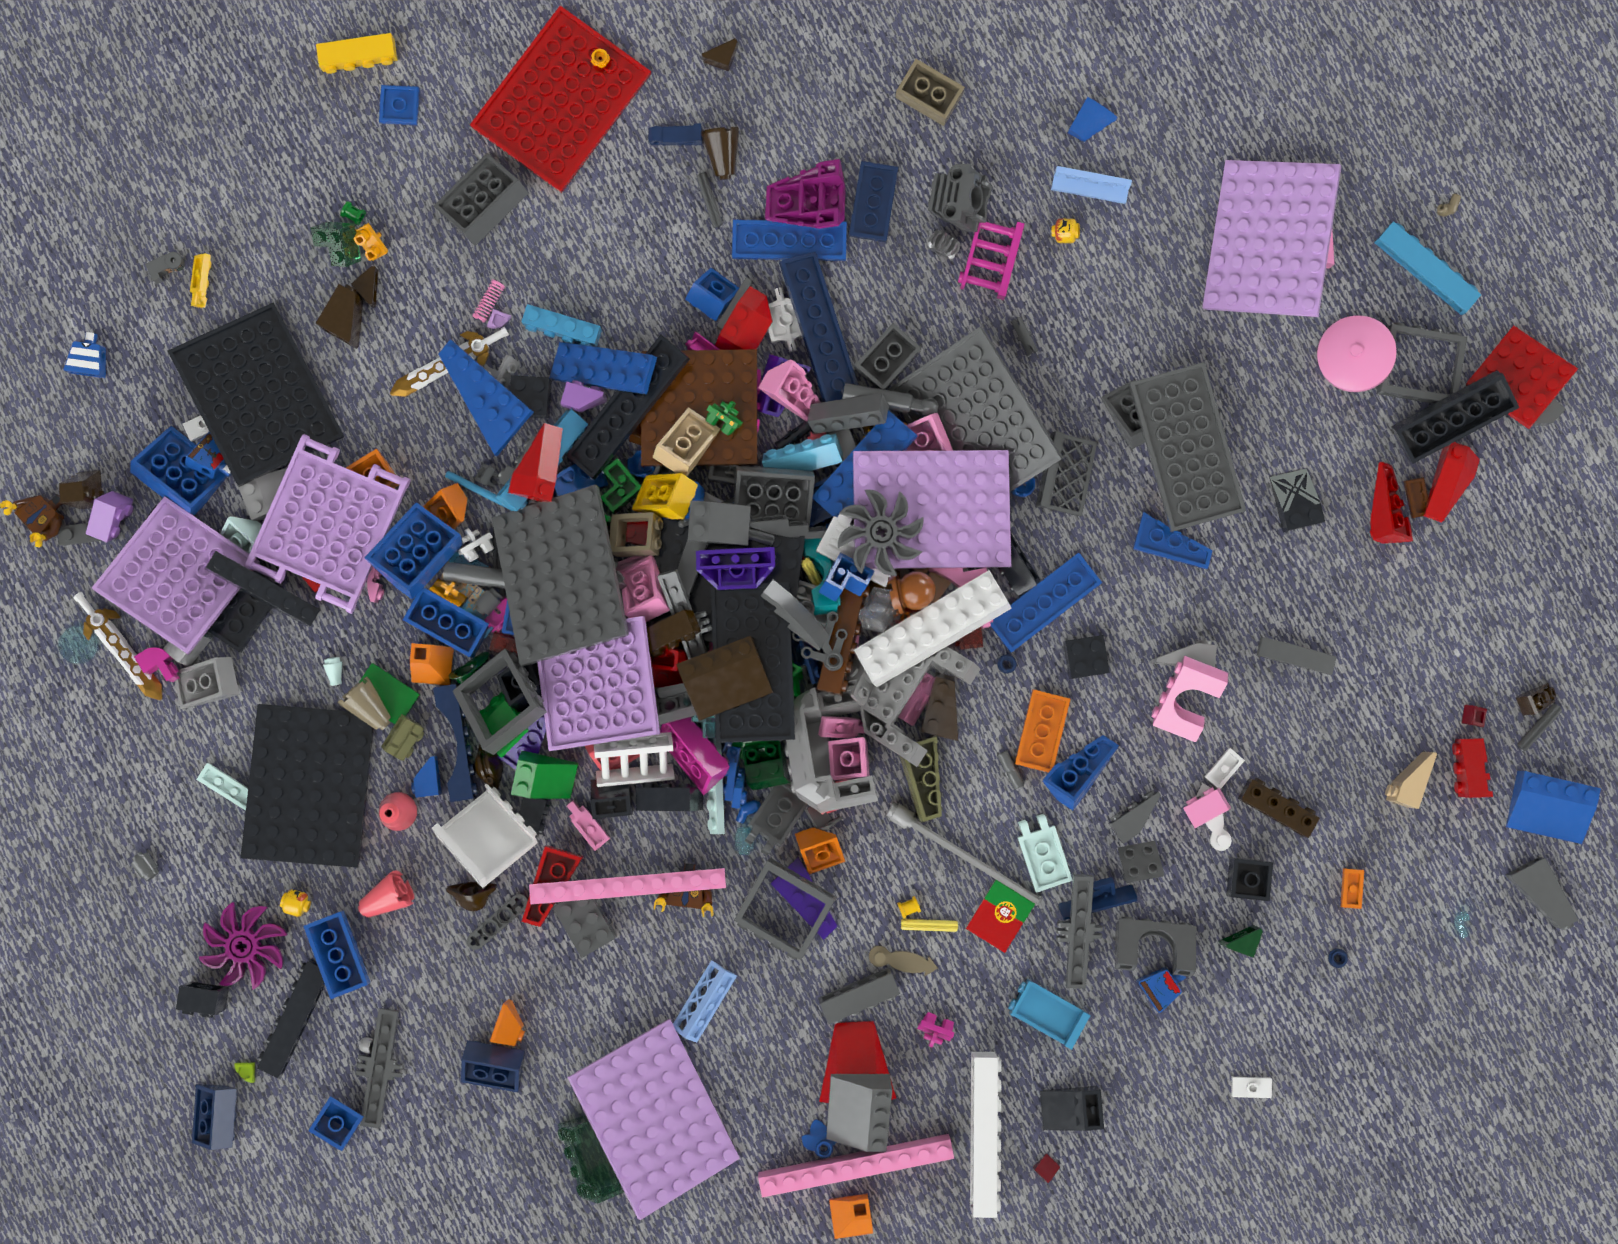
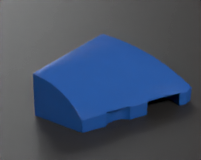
[1068,97,1118,142]

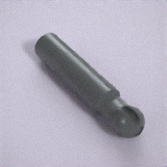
[843,383,939,416]
[443,562,505,589]

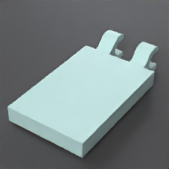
[1017,814,1073,893]

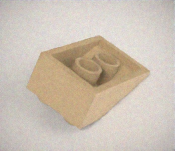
[653,407,720,476]
[1385,752,1437,809]

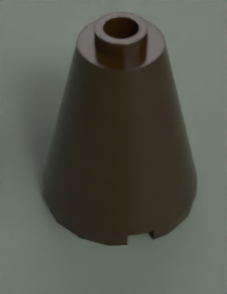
[701,127,739,180]

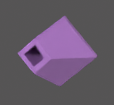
[560,380,607,412]

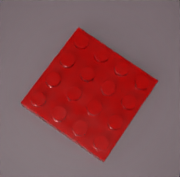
[1466,326,1578,429]

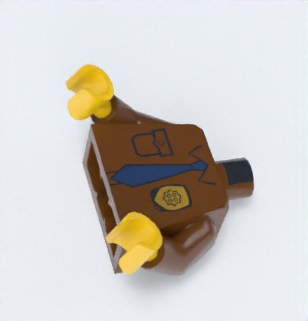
[0,494,64,547]
[653,863,714,917]

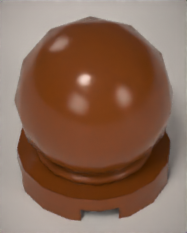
[888,572,936,615]

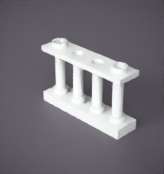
[594,732,675,787]

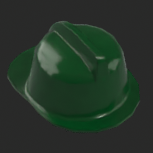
[448,652,489,685]

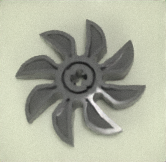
[838,489,924,576]

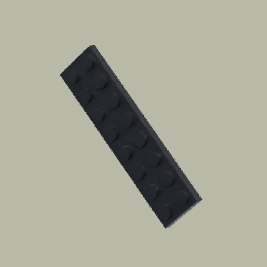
[566,334,690,480]

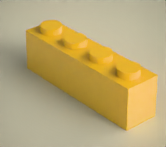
[316,33,398,74]

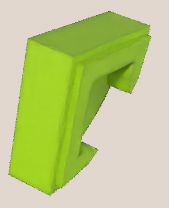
[234,1062,255,1083]

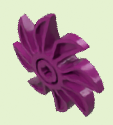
[199,902,288,990]

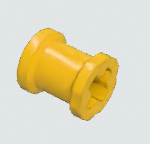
[897,896,921,919]

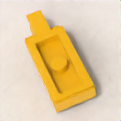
[190,253,211,308]

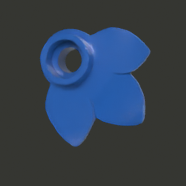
[801,1119,837,1158]

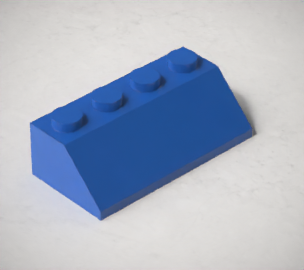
[403,588,489,658]
[303,910,371,999]

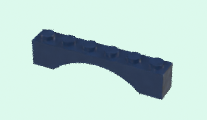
[433,684,478,802]

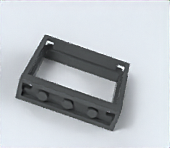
[1377,322,1467,404]
[453,649,547,755]
[734,858,837,960]

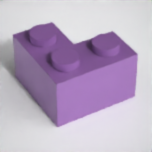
[86,491,134,542]

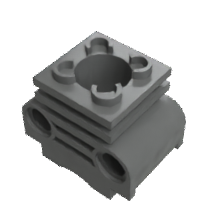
[928,164,992,232]

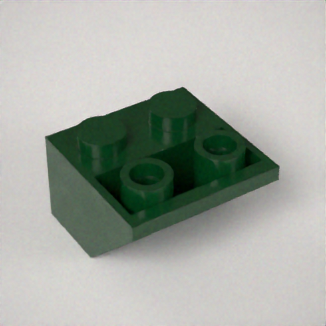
[743,740,790,791]

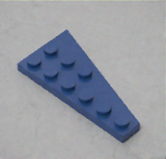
[438,339,533,456]

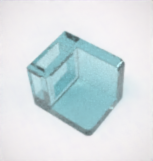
[691,715,716,738]

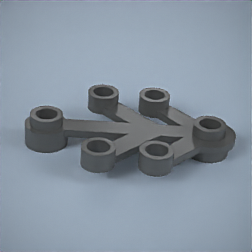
[792,600,848,671]

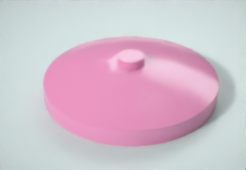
[1317,316,1396,392]

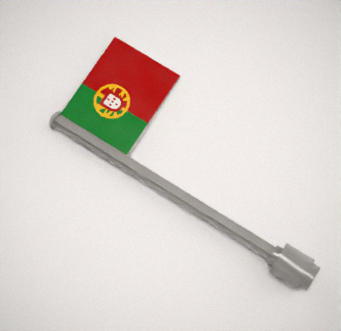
[886,802,1042,953]

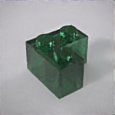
[310,222,361,267]

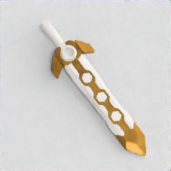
[390,327,509,397]
[73,592,162,700]

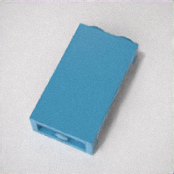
[1008,979,1090,1050]

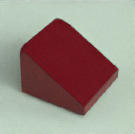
[1461,705,1487,728]
[1033,1153,1060,1183]

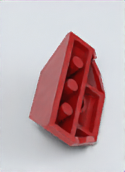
[715,286,773,350]

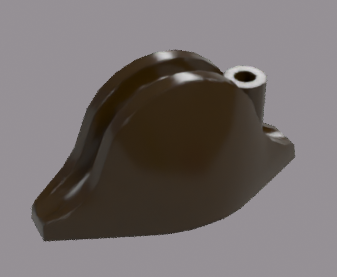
[474,744,503,790]
[446,881,497,911]

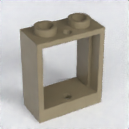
[610,512,663,557]

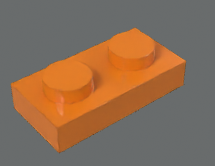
[1340,868,1364,909]

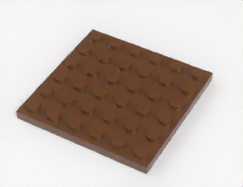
[641,349,757,466]

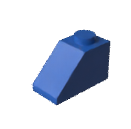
[411,756,442,798]

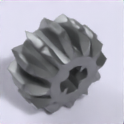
[927,230,961,260]

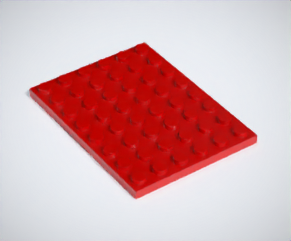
[470,6,652,193]

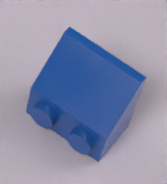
[685,268,739,321]
[308,1096,364,1151]

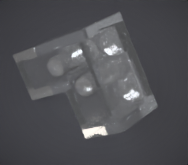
[859,587,902,633]

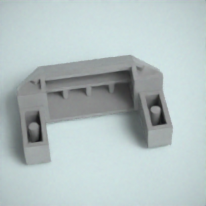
[860,647,980,767]
[785,686,878,813]

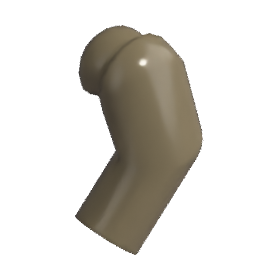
[1437,194,1461,217]

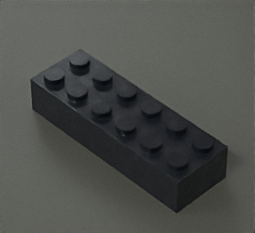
[1391,370,1520,464]

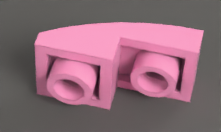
[367,567,384,603]

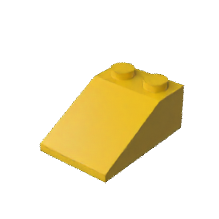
[632,473,698,519]

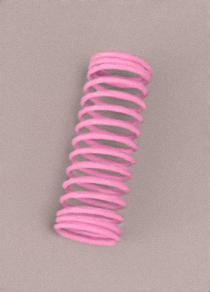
[472,280,505,323]

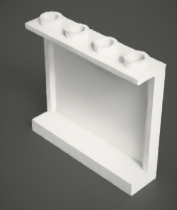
[432,784,538,888]

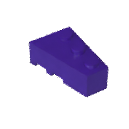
[757,354,812,417]

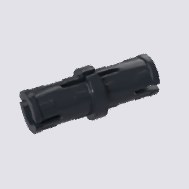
[775,421,812,449]

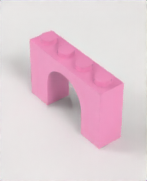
[1151,656,1228,742]

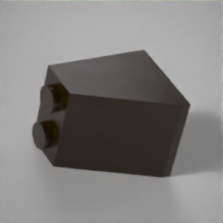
[316,284,363,349]

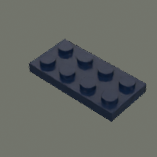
[849,161,898,243]

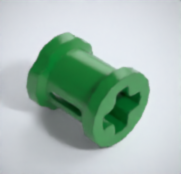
[340,201,366,225]

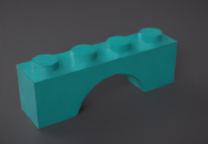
[803,538,841,616]

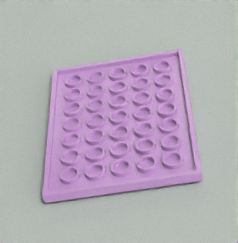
[1202,160,1341,317]
[853,450,1011,569]
[567,1019,740,1220]

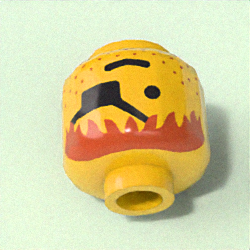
[1051,219,1080,243]
[280,889,311,917]

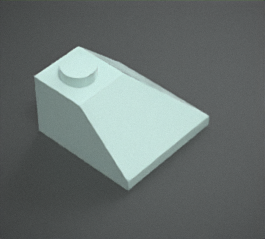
[220,516,262,554]

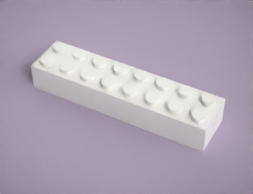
[854,570,1012,687]
[970,1052,1001,1218]

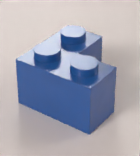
[819,552,875,602]

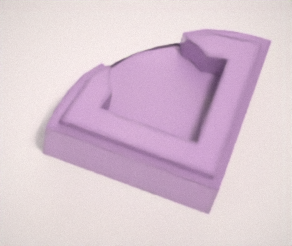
[487,309,512,329]

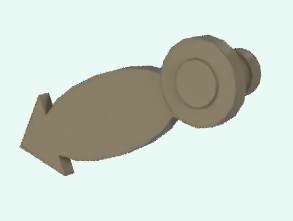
[869,945,938,977]

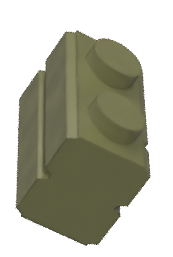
[381,714,424,761]

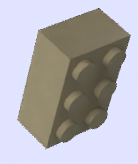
[895,59,965,126]

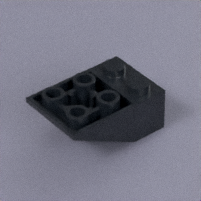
[1040,1086,1104,1131]

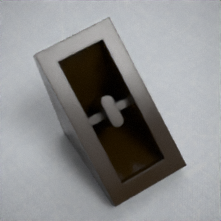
[702,38,738,71]
[351,266,379,308]

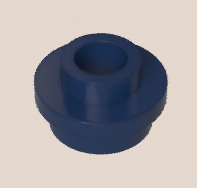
[997,654,1017,674]
[1328,948,1348,968]

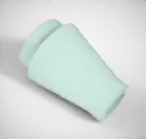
[323,657,342,686]

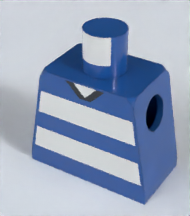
[64,332,106,378]

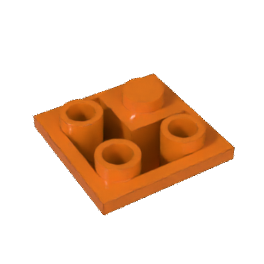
[410,643,454,685]
[829,1193,873,1239]

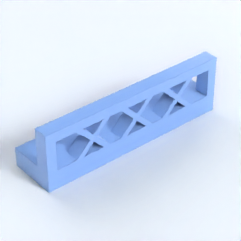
[1051,166,1132,204]
[673,960,737,1043]

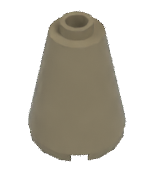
[338,676,391,730]

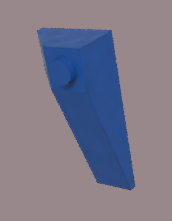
[1042,735,1119,811]

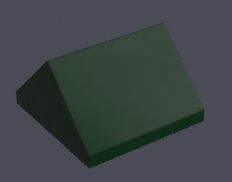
[1218,925,1263,958]

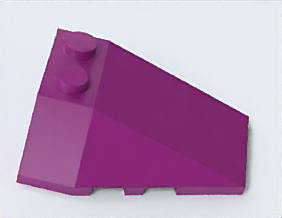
[765,159,845,229]

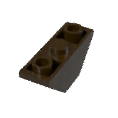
[1516,683,1556,716]

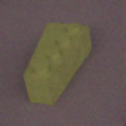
[899,736,942,822]

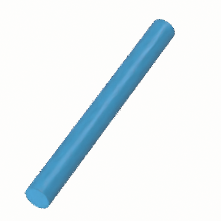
[445,471,508,509]

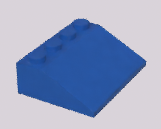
[130,426,227,516]
[364,502,463,600]
[1506,771,1601,844]

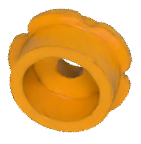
[591,49,610,68]

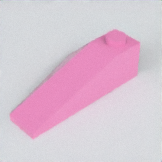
[758,359,821,422]

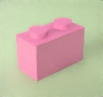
[1183,787,1231,828]

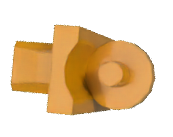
[352,223,388,261]
[429,578,467,607]

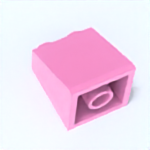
[828,737,870,781]

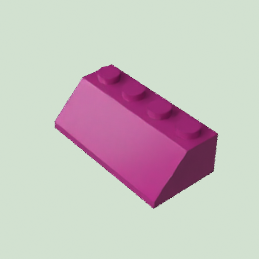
[660,717,730,795]

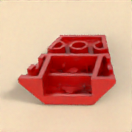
[819,1021,897,1103]

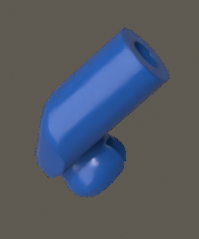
[736,800,761,824]

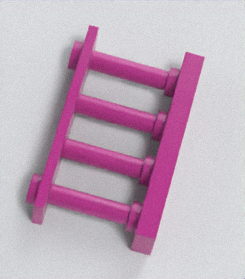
[958,222,1024,300]

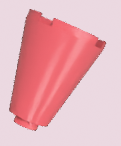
[379,792,417,831]
[358,870,414,918]

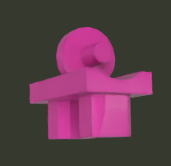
[917,1012,955,1047]

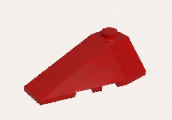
[508,423,563,502]
[1424,442,1480,523]
[1370,462,1413,544]

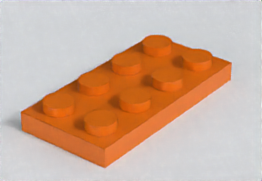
[1014,689,1070,773]

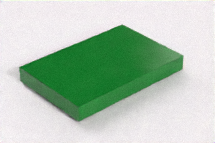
[359,663,421,724]

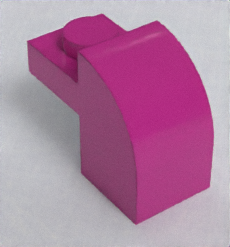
[134,647,180,682]

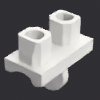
[457,528,494,563]

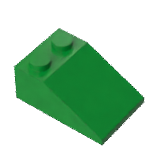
[479,692,529,758]
[511,750,578,799]

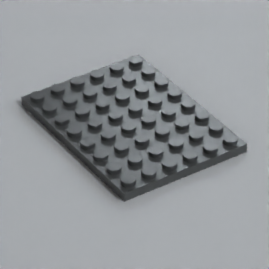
[888,326,1063,493]
[492,485,629,666]

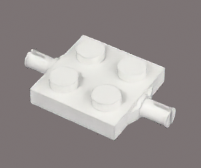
[768,287,802,352]

